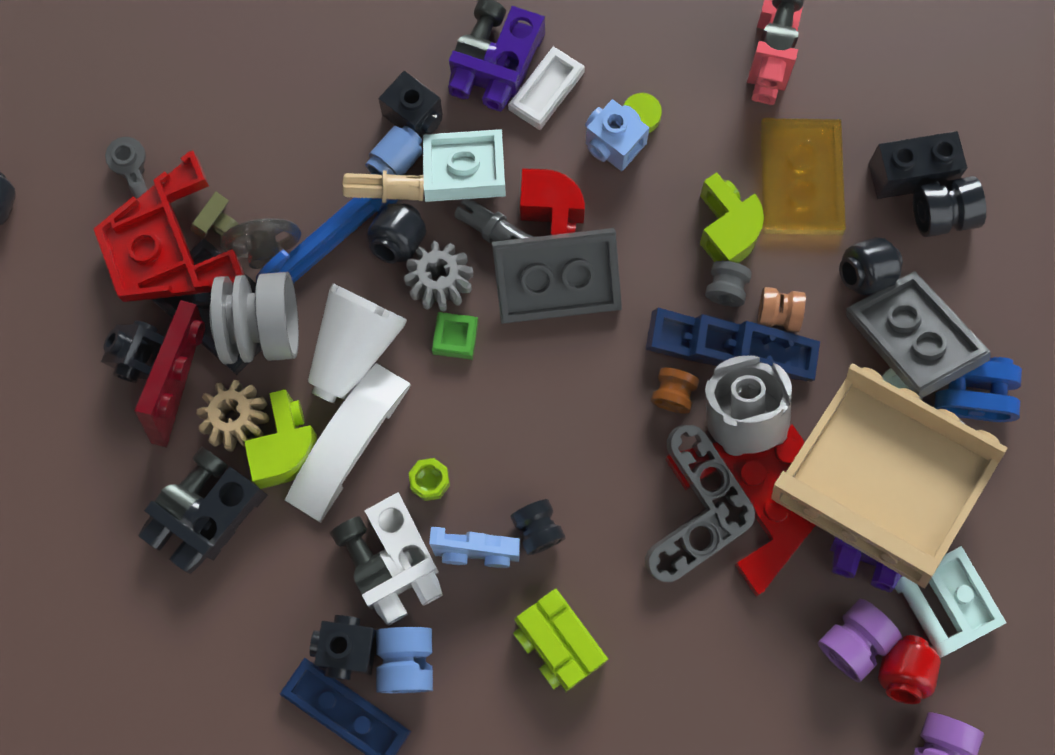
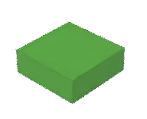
[432,312,479,360]

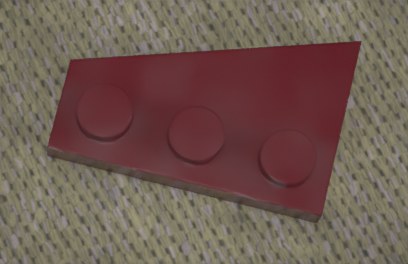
[134,300,205,448]

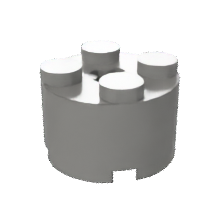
[705,356,792,456]

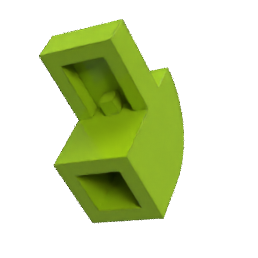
[700,172,764,263]
[244,389,318,489]

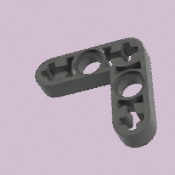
[645,425,755,582]

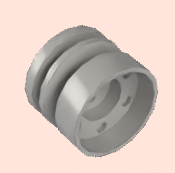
[209,272,299,364]

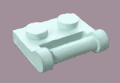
[895,546,1007,658]

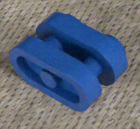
[934,357,1022,422]

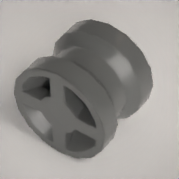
[705,261,752,307]

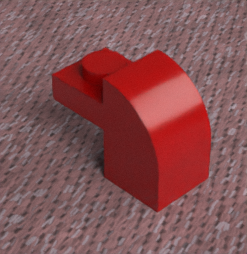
[520,168,585,235]

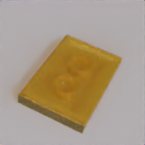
[761,118,846,235]

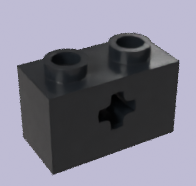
[868,131,968,199]

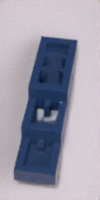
[645,307,820,382]

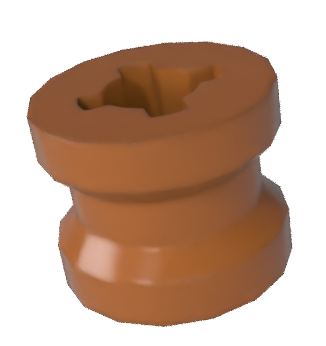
[651,368,699,414]

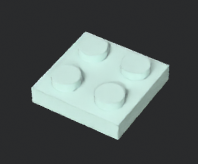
[423,129,506,202]

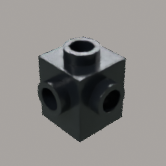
[101,320,165,383]
[309,615,376,680]

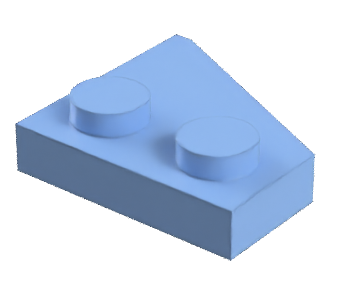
[429,527,520,568]

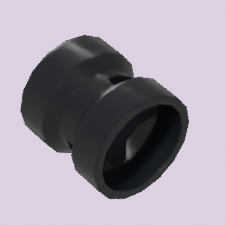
[510,499,566,556]

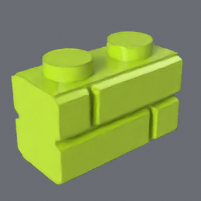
[513,588,608,693]

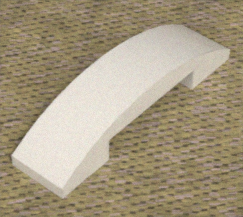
[285,363,411,523]

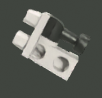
[330,492,443,626]

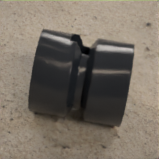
[913,176,987,237]

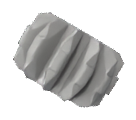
[404,241,474,312]

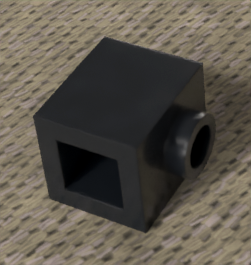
[378,71,443,138]

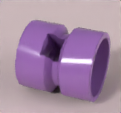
[817,598,902,683]
[913,712,985,755]

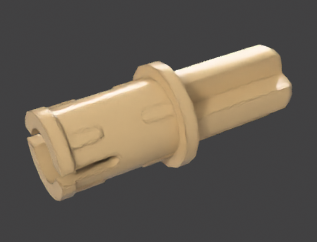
[342,170,424,203]

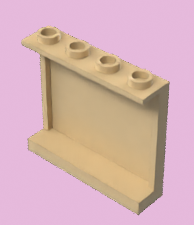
[771,363,1008,589]

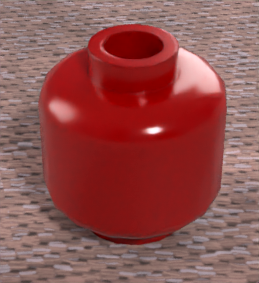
[878,635,941,705]

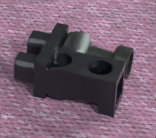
[138,446,268,574]

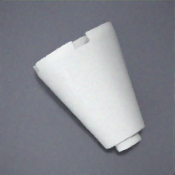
[308,283,407,403]

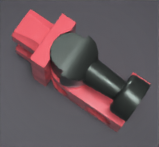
[747,0,804,105]

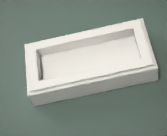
[508,46,585,130]

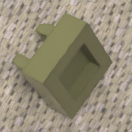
[190,191,238,240]

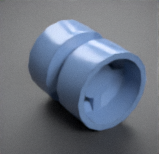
[376,627,433,693]

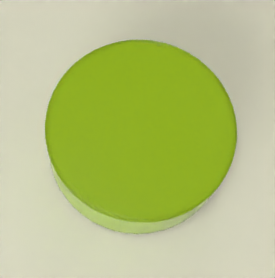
[624,93,662,133]

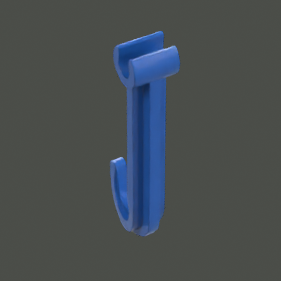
[256,172,398,283]

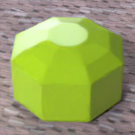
[408,458,450,501]

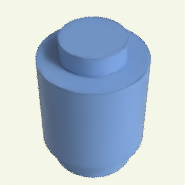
[365,126,423,175]

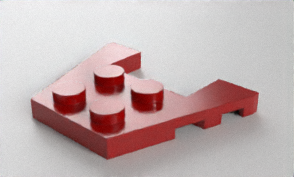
[93,150,244,302]
[665,424,816,597]

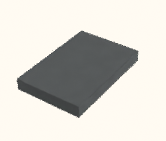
[492,228,622,324]
[846,271,991,399]

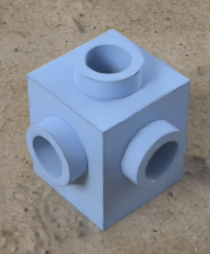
[585,99,650,172]

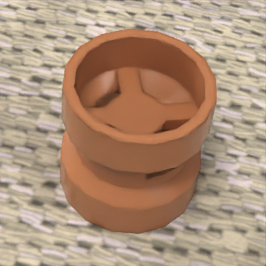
[757,287,806,333]

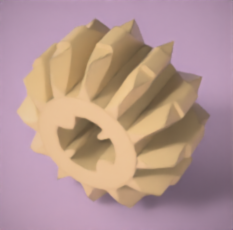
[196,379,269,451]

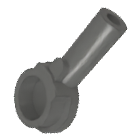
[105,136,147,199]

